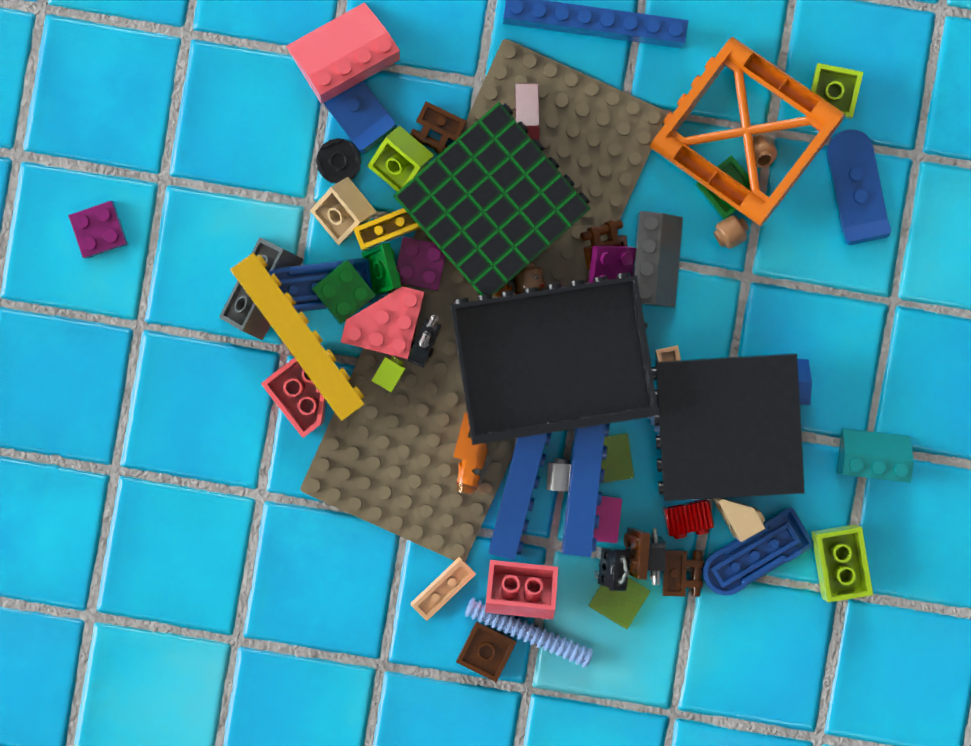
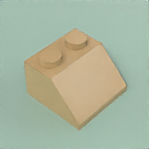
[310,177,377,245]
[712,498,765,542]

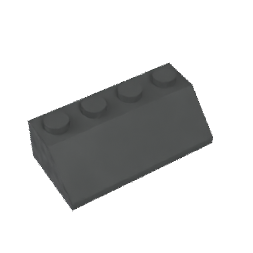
[633,211,683,308]
[219,237,303,340]

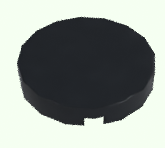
[316,138,362,184]

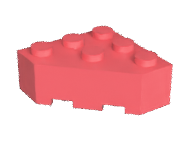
[341,286,425,359]
[261,358,327,438]

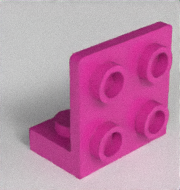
[593,496,622,543]

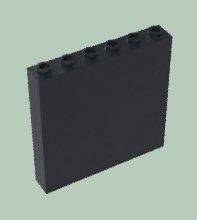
[652,353,805,501]

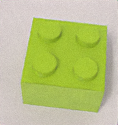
[810,63,863,120]

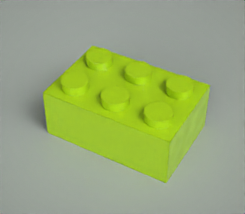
[811,524,873,603]

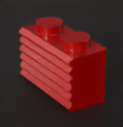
[662,499,714,539]

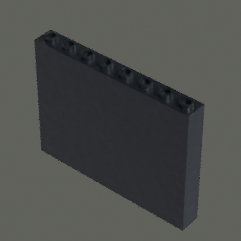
[450,272,659,445]

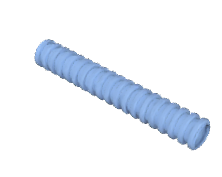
[465,598,593,668]

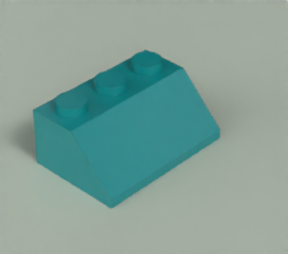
[836,428,914,483]

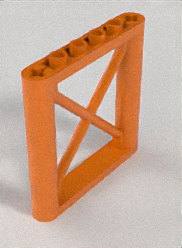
[650,37,846,227]

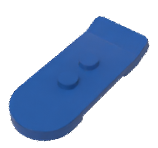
[306,80,397,154]
[826,129,891,245]
[268,258,373,312]
[702,508,813,595]

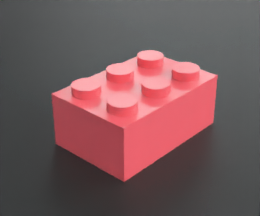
[485,560,558,620]

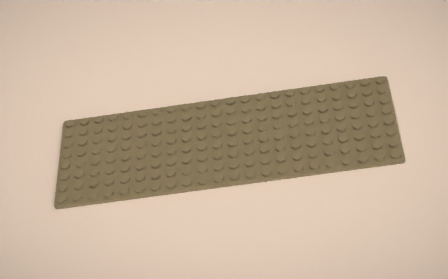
[300,39,667,562]

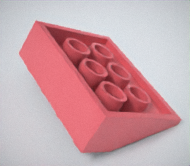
[286,2,400,104]

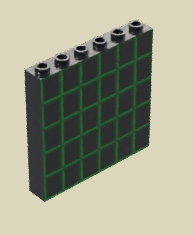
[393,102,591,296]

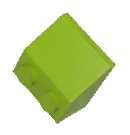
[367,125,434,192]

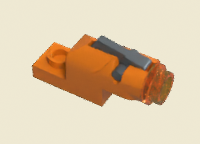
[453,412,492,495]

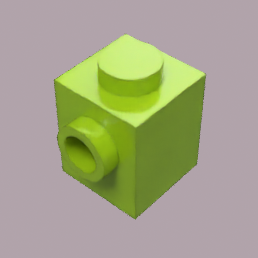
[372,355,406,392]

